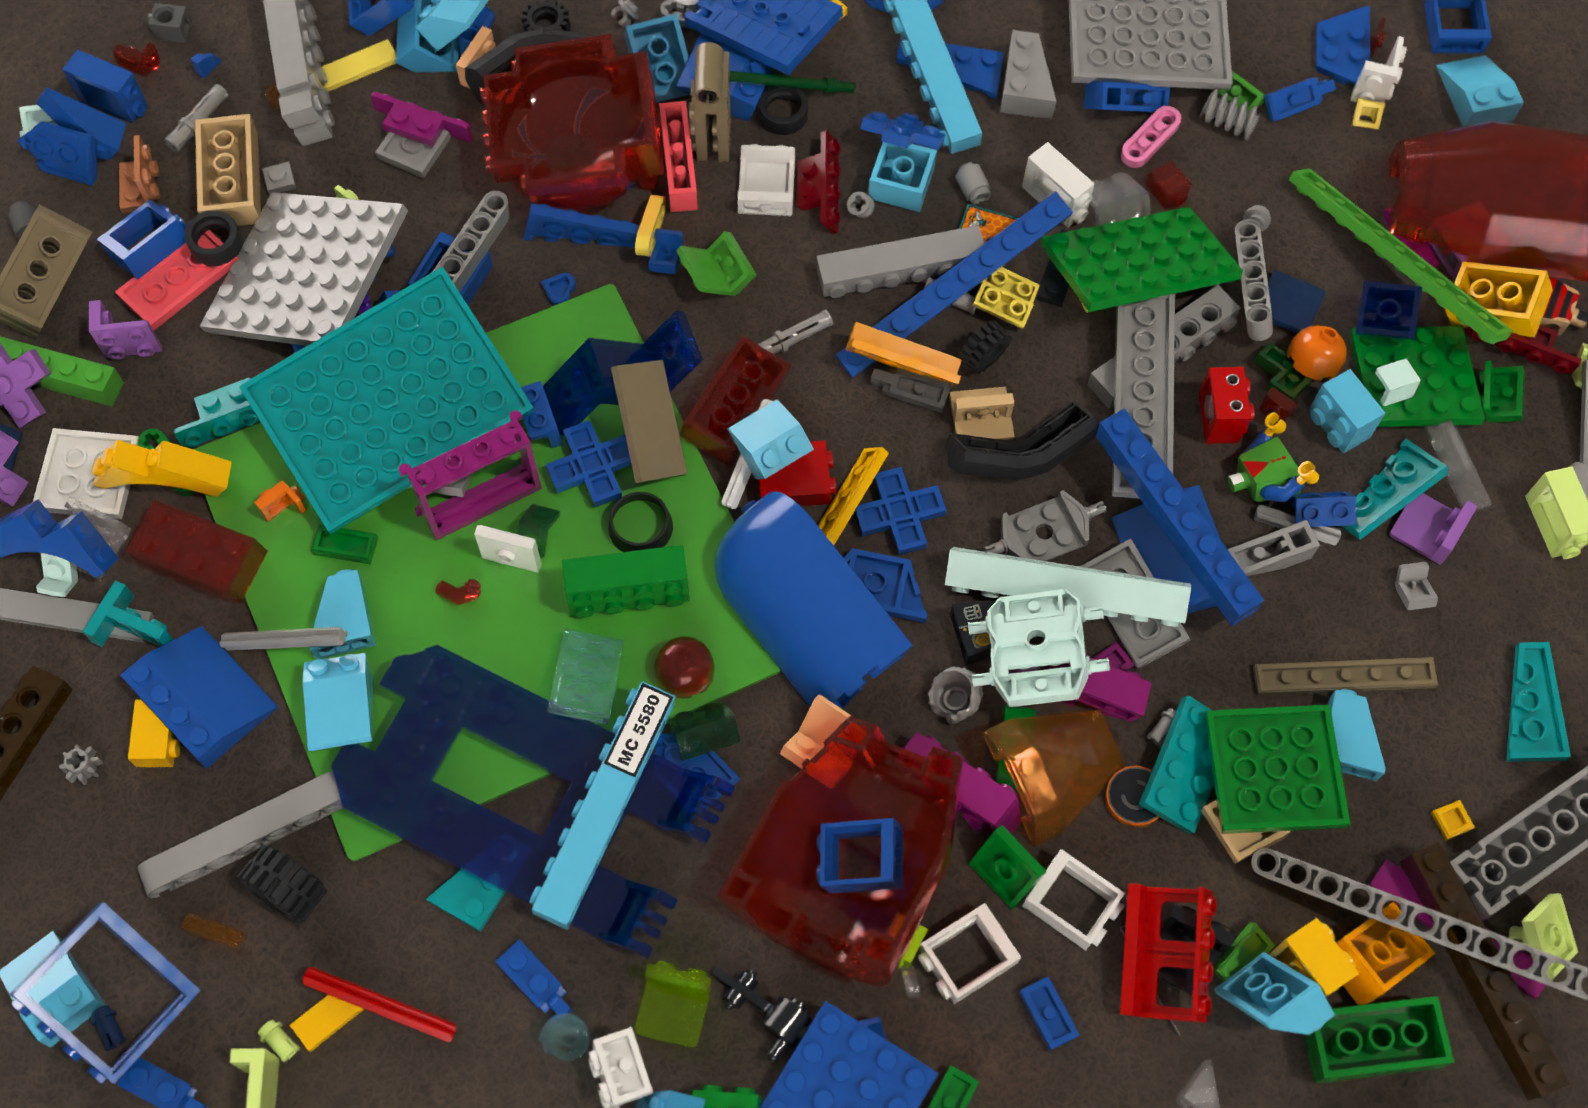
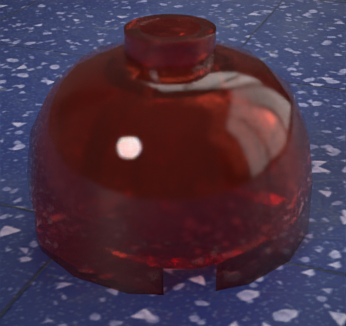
[654,636,715,699]

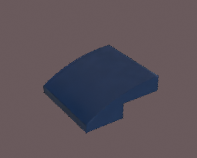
[1268,270,1326,334]

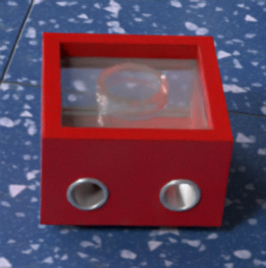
[1198,367,1254,444]

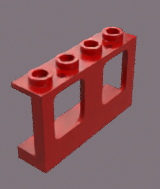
[1120,883,1217,1023]

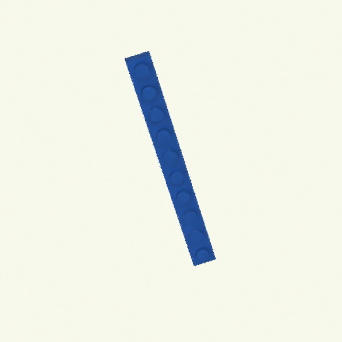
[835,191,1073,378]

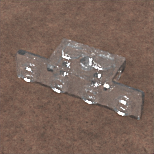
[1424,421,1492,511]

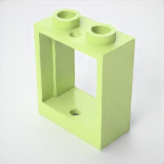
[1525,466,1588,559]

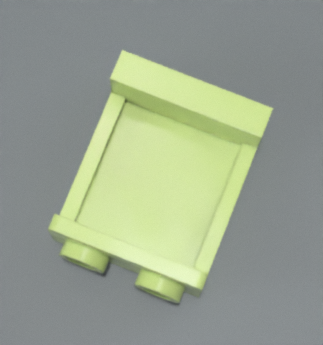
[230,1049,280,1108]

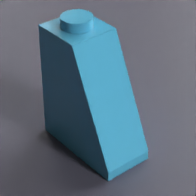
[310,569,376,659]
[1327,689,1385,782]

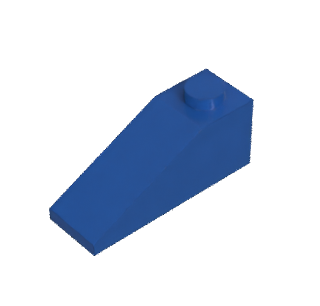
[1084,81,1170,112]
[36,87,126,160]

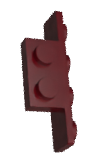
[797,130,841,234]
[1464,325,1582,374]

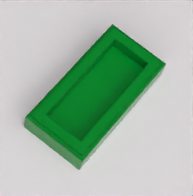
[311,524,378,565]

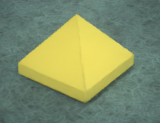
[1352,99,1385,129]

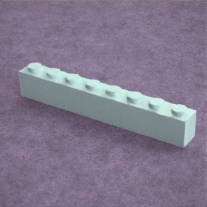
[945,547,1191,627]

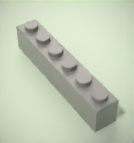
[816,225,984,298]

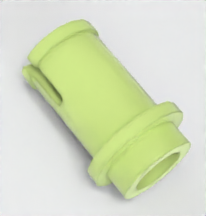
[258,1019,300,1063]

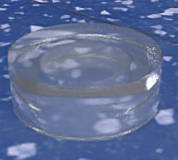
[901,965,921,999]

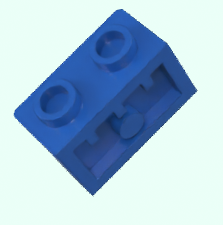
[521,381,563,448]
[1289,491,1356,527]

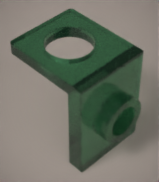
[518,504,560,558]

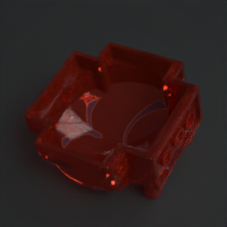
[480,34,665,211]

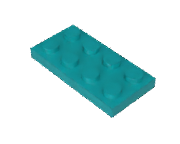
[1139,695,1214,834]

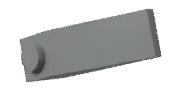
[1227,520,1320,576]

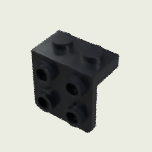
[1158,905,1236,995]

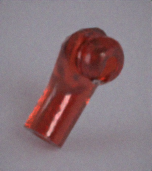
[435,579,481,605]

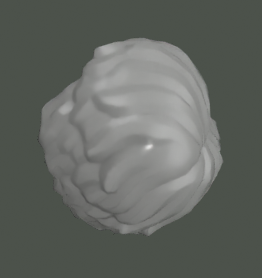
[928,667,984,725]

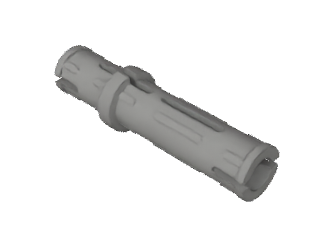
[164,84,229,152]
[752,309,833,362]

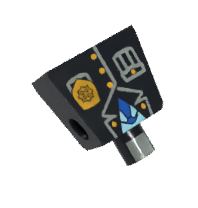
[950,601,996,666]

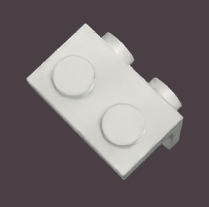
[1350,36,1407,102]

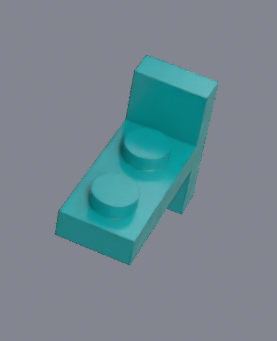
[82,580,173,647]

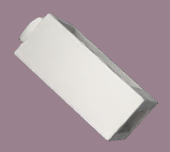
[1022,142,1094,228]
[1023,849,1125,951]
[918,903,1021,1004]

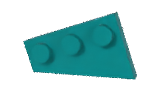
[426,834,532,932]

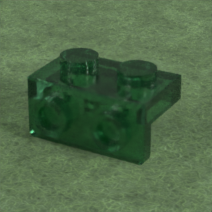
[667,702,740,760]

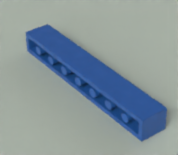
[1095,408,1264,627]

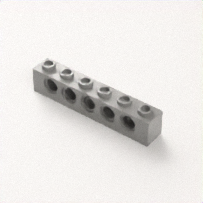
[1087,285,1240,409]

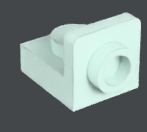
[36,553,78,597]

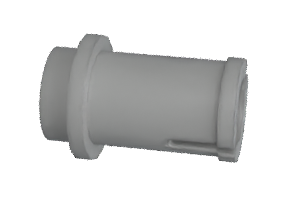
[1146,708,1176,748]

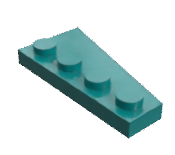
[1341,438,1448,540]

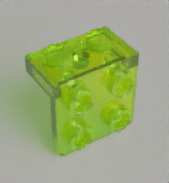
[635,961,713,1048]

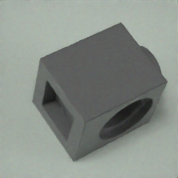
[147,3,192,43]

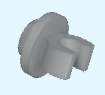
[611,0,639,27]

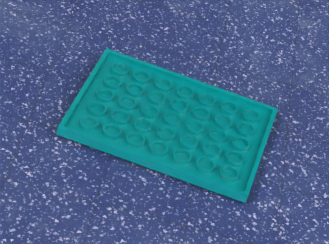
[239,266,535,534]

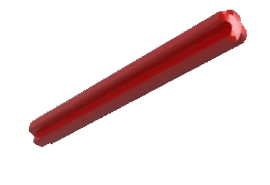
[302,967,457,1042]

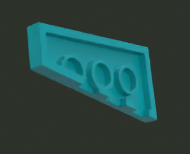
[1506,642,1571,762]

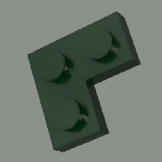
[1254,342,1313,406]

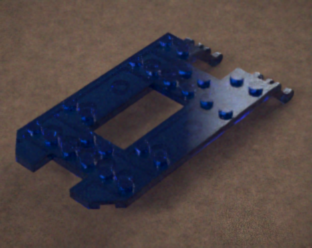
[331,645,735,959]

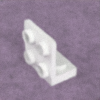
[588,1027,653,1108]

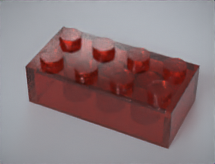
[679,335,791,466]
[125,500,268,604]

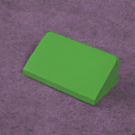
[1211,71,1265,111]

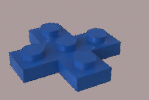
[861,111,946,150]
[546,420,632,507]
[854,467,947,555]

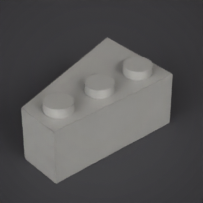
[1000,30,1057,119]

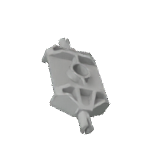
[983,490,1106,561]

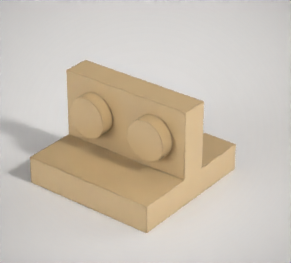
[949,386,1015,440]

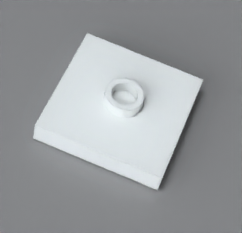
[474,525,542,573]

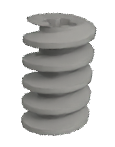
[1200,88,1261,140]

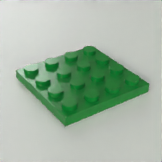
[1350,326,1485,427]
[1204,705,1350,834]

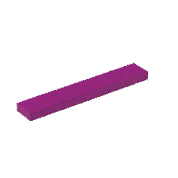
[1368,859,1546,999]

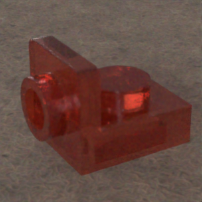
[112,42,160,78]

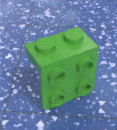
[676,231,757,296]

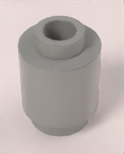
[955,163,991,205]

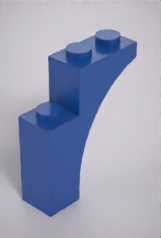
[0,499,119,578]

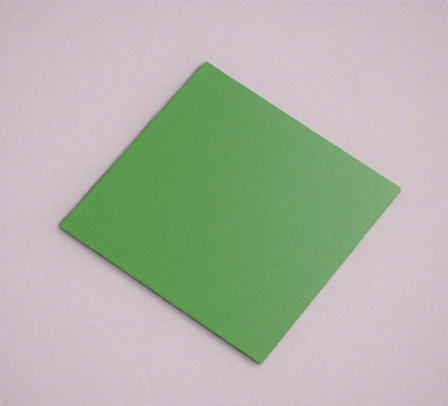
[193,284,782,861]

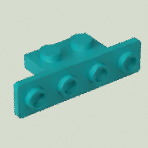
[173,377,260,448]

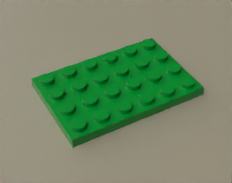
[1041,207,1243,312]

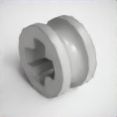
[847,192,875,218]

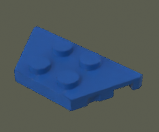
[1315,6,1370,85]
[844,548,927,623]

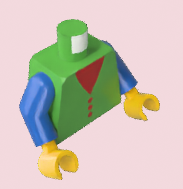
[1227,412,1319,502]

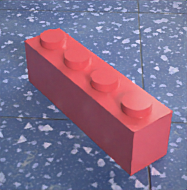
[659,101,698,212]

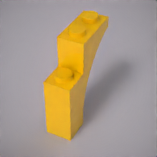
[92,440,232,497]

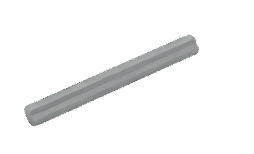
[219,627,348,651]

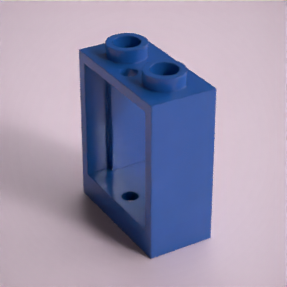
[348,0,414,36]
[1424,0,1492,54]
[62,49,147,124]
[97,199,187,280]
[408,232,493,306]
[816,818,903,893]

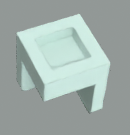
[1376,358,1421,406]

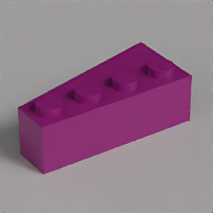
[895,732,1022,835]

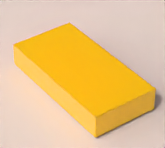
[290,995,364,1052]

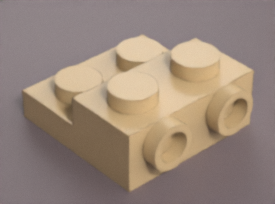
[1201,800,1290,864]

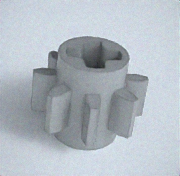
[59,744,103,785]

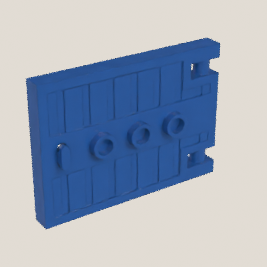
[684,0,843,75]

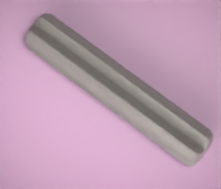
[1254,505,1341,545]

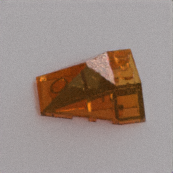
[982,710,1126,846]

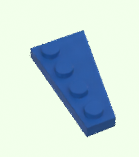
[896,37,1004,99]
[523,203,640,247]

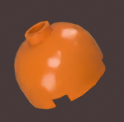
[1287,325,1347,381]

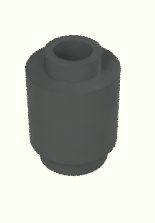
[8,201,36,240]

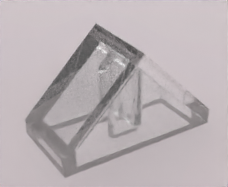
[1173,1059,1220,1108]

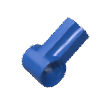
[458,6,496,56]

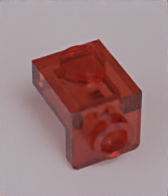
[1259,387,1299,423]

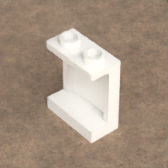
[738,144,795,216]

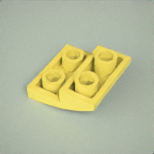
[972,267,1040,329]

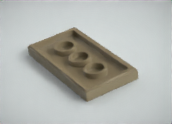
[611,360,687,483]

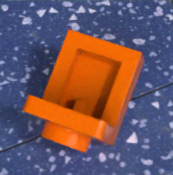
[254,480,307,522]

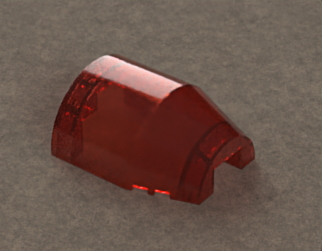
[1389,120,1588,282]
[718,715,963,986]

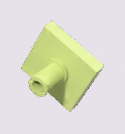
[1509,893,1578,981]

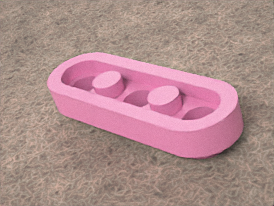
[1121,106,1181,168]

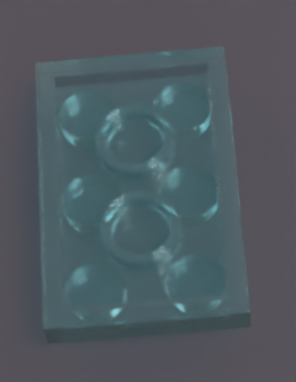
[547,628,624,725]

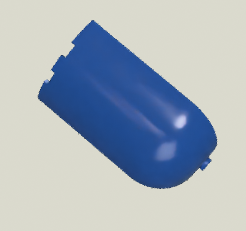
[715,491,913,709]

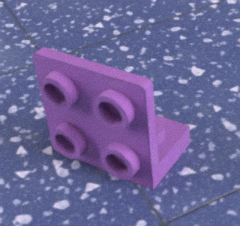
[89,300,162,360]
[1389,493,1478,565]

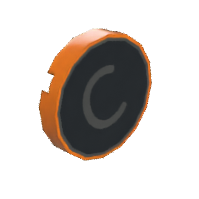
[1105,766,1159,827]

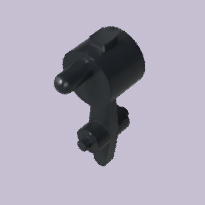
[710,966,812,1062]

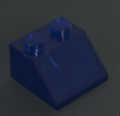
[1356,281,1422,340]

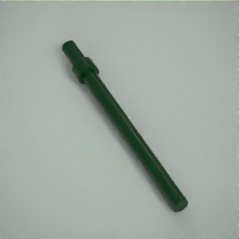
[730,70,855,94]

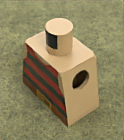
[1540,276,1588,336]

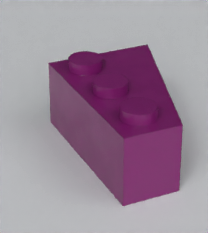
[1044,653,1152,722]

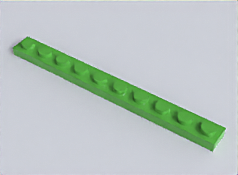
[1289,168,1513,344]

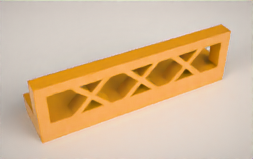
[845,322,962,387]

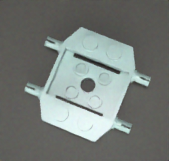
[968,589,1110,707]

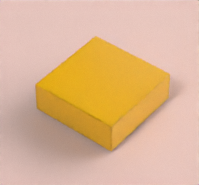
[1431,800,1475,841]

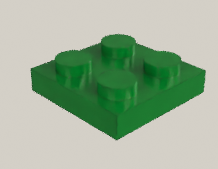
[968,825,1047,910]

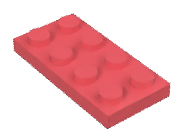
[115,230,239,331]

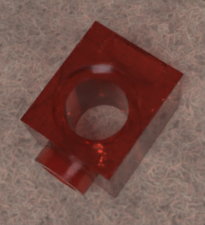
[1146,161,1191,210]

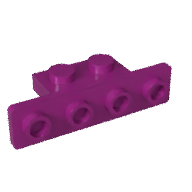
[371,92,473,147]

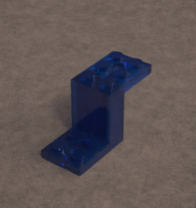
[543,311,703,435]

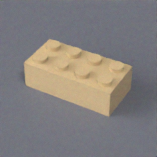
[195,114,261,229]

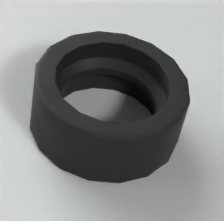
[758,85,808,135]
[184,211,243,266]

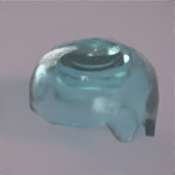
[538,1013,591,1061]

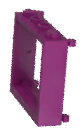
[398,410,542,541]

